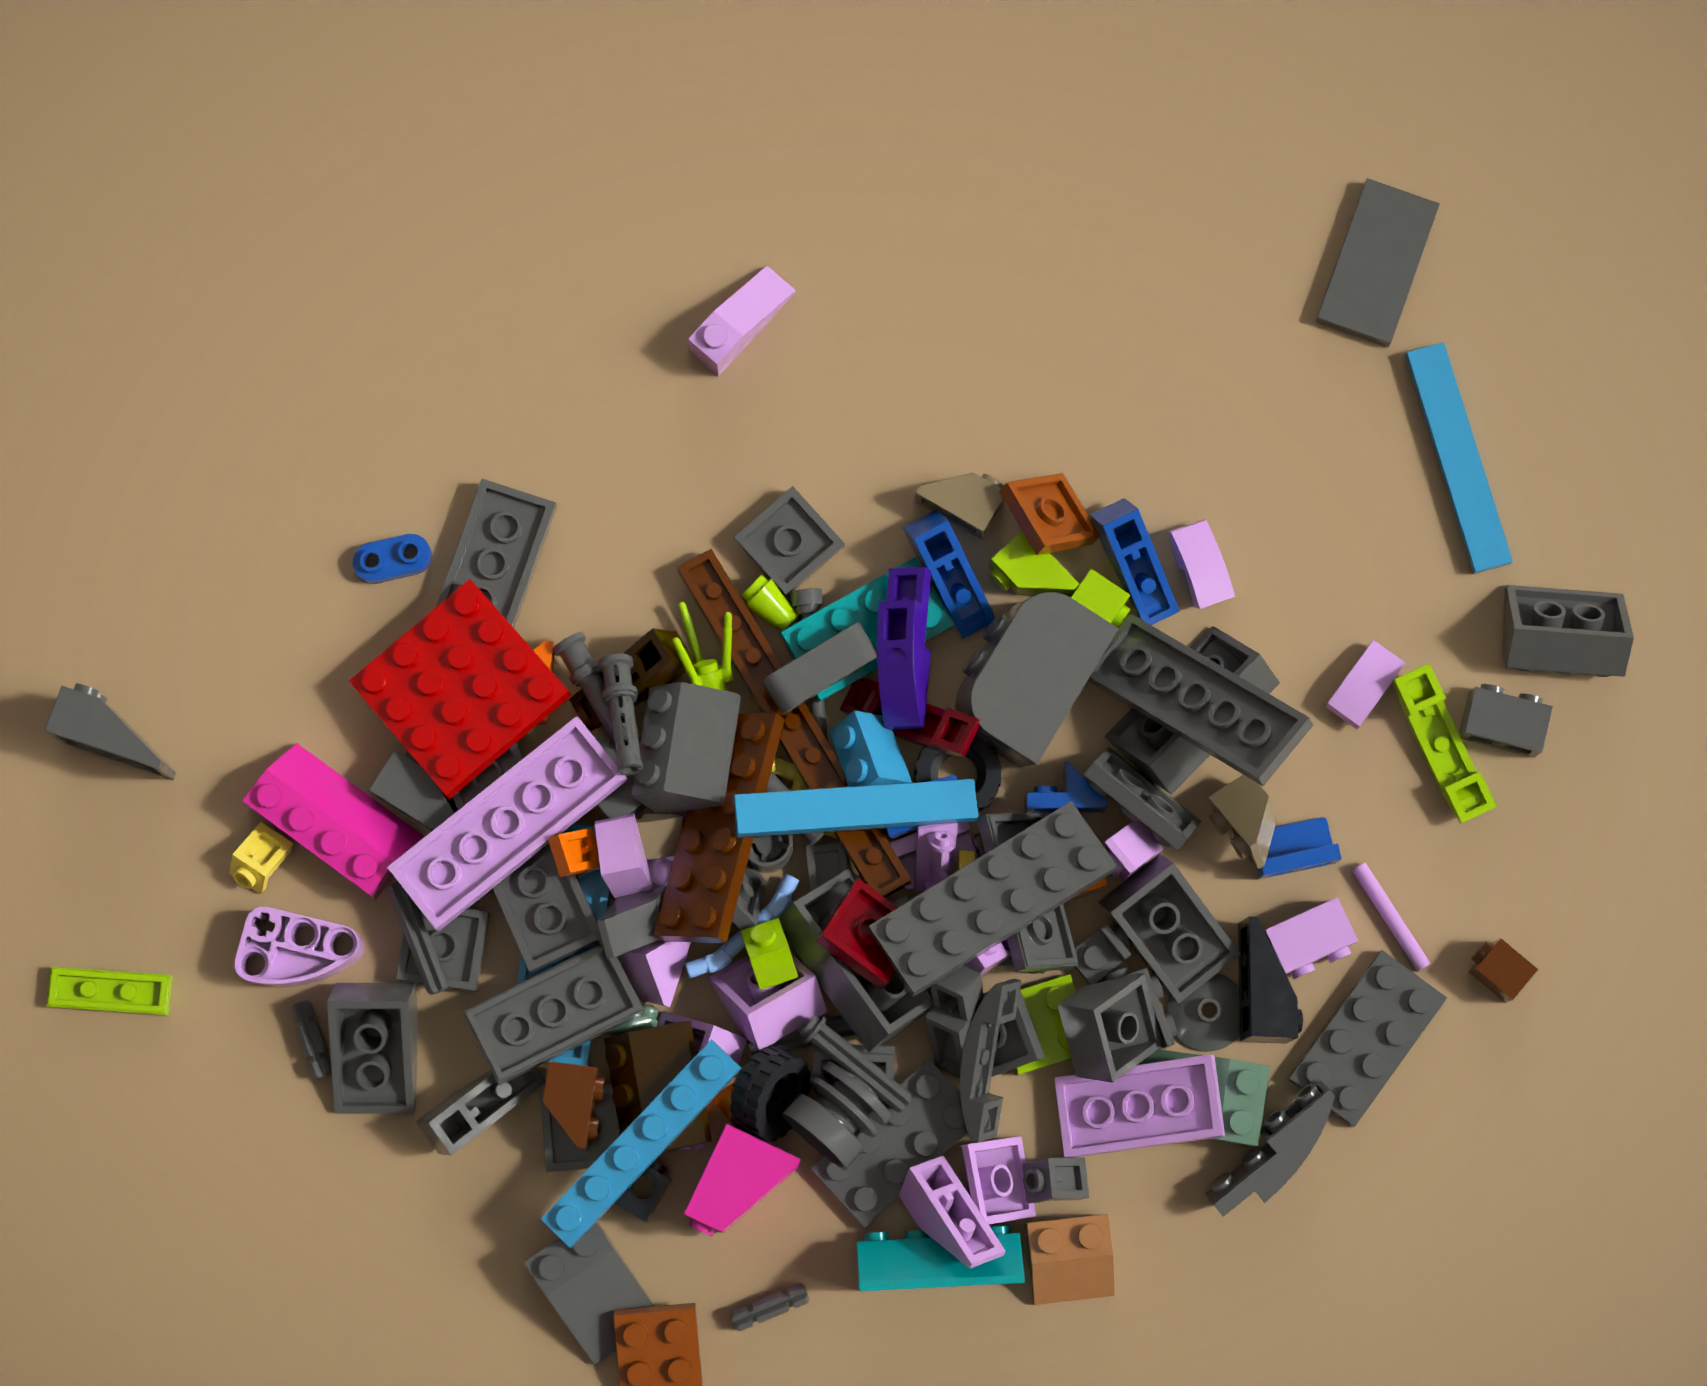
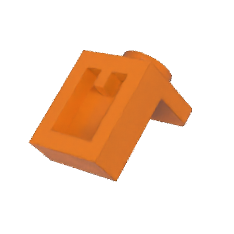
[548,828,600,877]

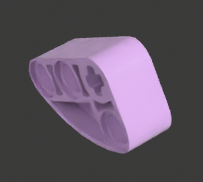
[234,906,364,987]

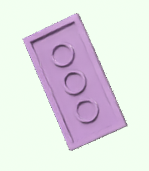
[1054,1054,1225,1158]

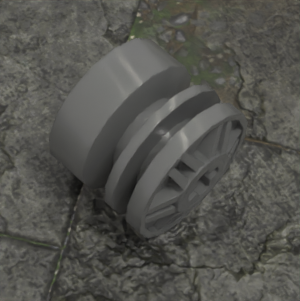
[782,1061,891,1170]

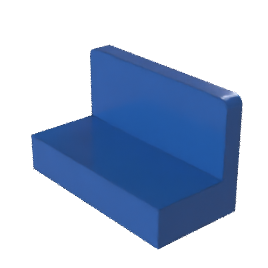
[1256,817,1342,880]

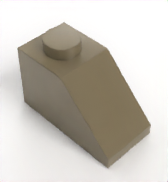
[914,472,1004,540]

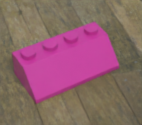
[242,743,424,900]

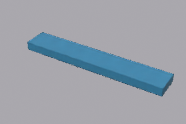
[1405,342,1513,575]
[733,779,979,838]

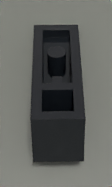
[1238,916,1303,1044]

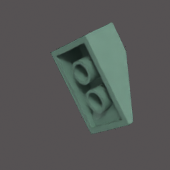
[1143,1049,1270,1148]

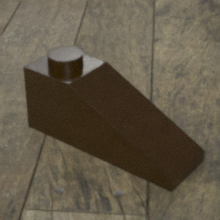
[569,628,696,731]

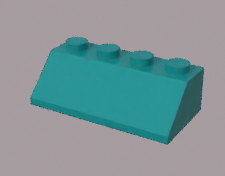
[856,1226,1025,1292]

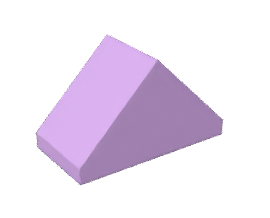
[595,813,654,898]

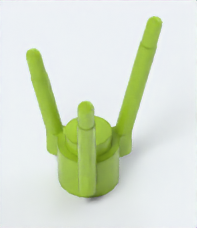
[672,602,734,691]

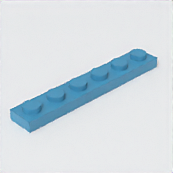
[541,1039,742,1248]

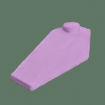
[688,266,796,376]
[899,1156,1006,1269]

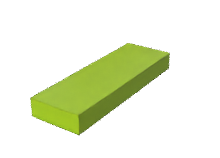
[46,967,173,1016]

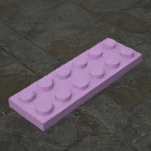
[387,716,628,931]

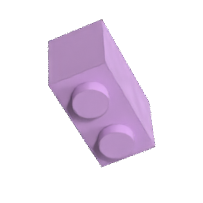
[1264,897,1358,979]

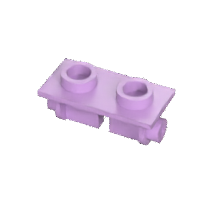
[914,823,957,892]

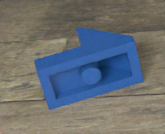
[1024,761,1107,814]

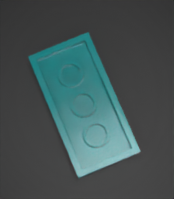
[779,557,955,702]

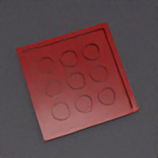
[349,579,572,799]

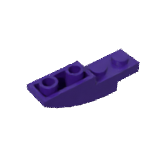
[877,566,931,729]

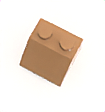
[1024,1214,1115,1305]

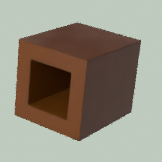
[1469,938,1538,1003]

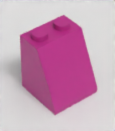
[684,1124,801,1236]

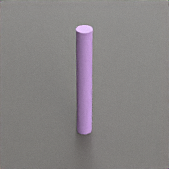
[1352,862,1431,972]

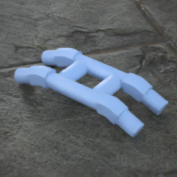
[684,874,799,979]

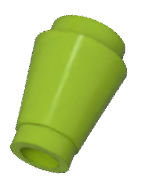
[740,574,798,632]

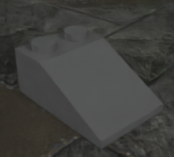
[44,683,176,780]
[1098,853,1241,1004]
[327,983,418,1113]
[523,1221,654,1365]

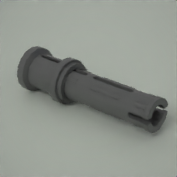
[552,632,628,747]
[597,653,643,775]

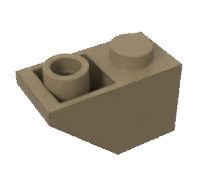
[1208,775,1277,869]

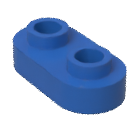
[353,534,432,584]

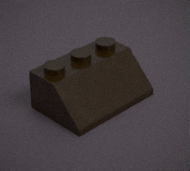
[604,1021,712,1154]

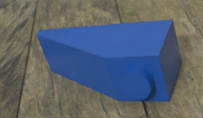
[1090,498,1180,625]
[902,509,996,639]

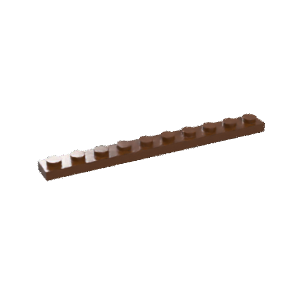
[677,549,912,898]

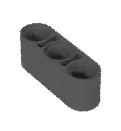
[762,622,877,715]

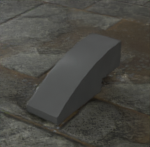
[925,966,983,1078]

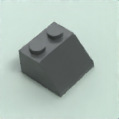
[1057,973,1163,1083]

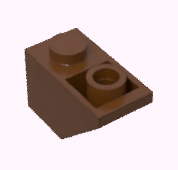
[543,1061,605,1150]

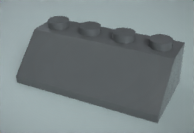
[1105,626,1280,795]
[779,867,934,1053]

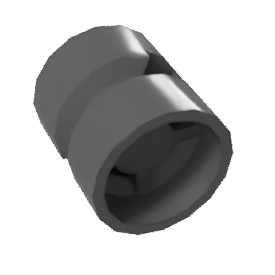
[748,834,793,873]

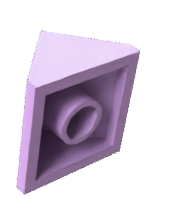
[960,1136,1036,1225]

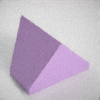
[617,940,691,1007]

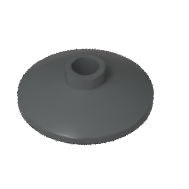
[1167,973,1240,1052]

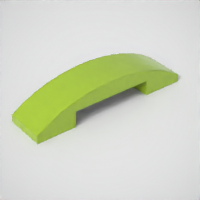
[1393,663,1497,824]

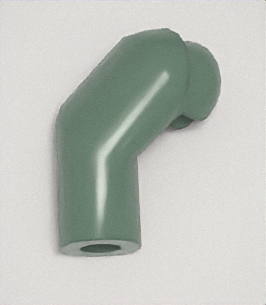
[604,1004,658,1035]

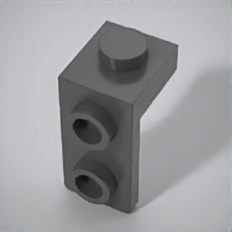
[1105,967,1178,1049]

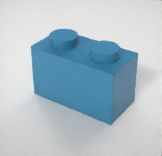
[829,710,912,787]

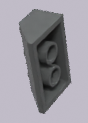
[1502,585,1634,677]
[631,682,741,814]

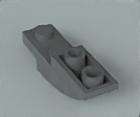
[1205,1080,1335,1217]

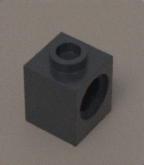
[614,1161,672,1223]

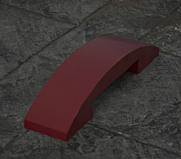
[839,677,980,757]

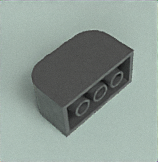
[955,592,1119,768]

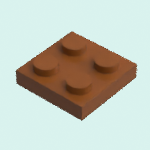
[999,473,1101,555]
[613,1303,703,1386]

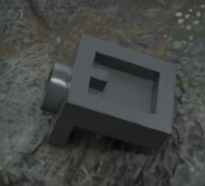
[1075,923,1131,985]
[1023,1158,1089,1204]

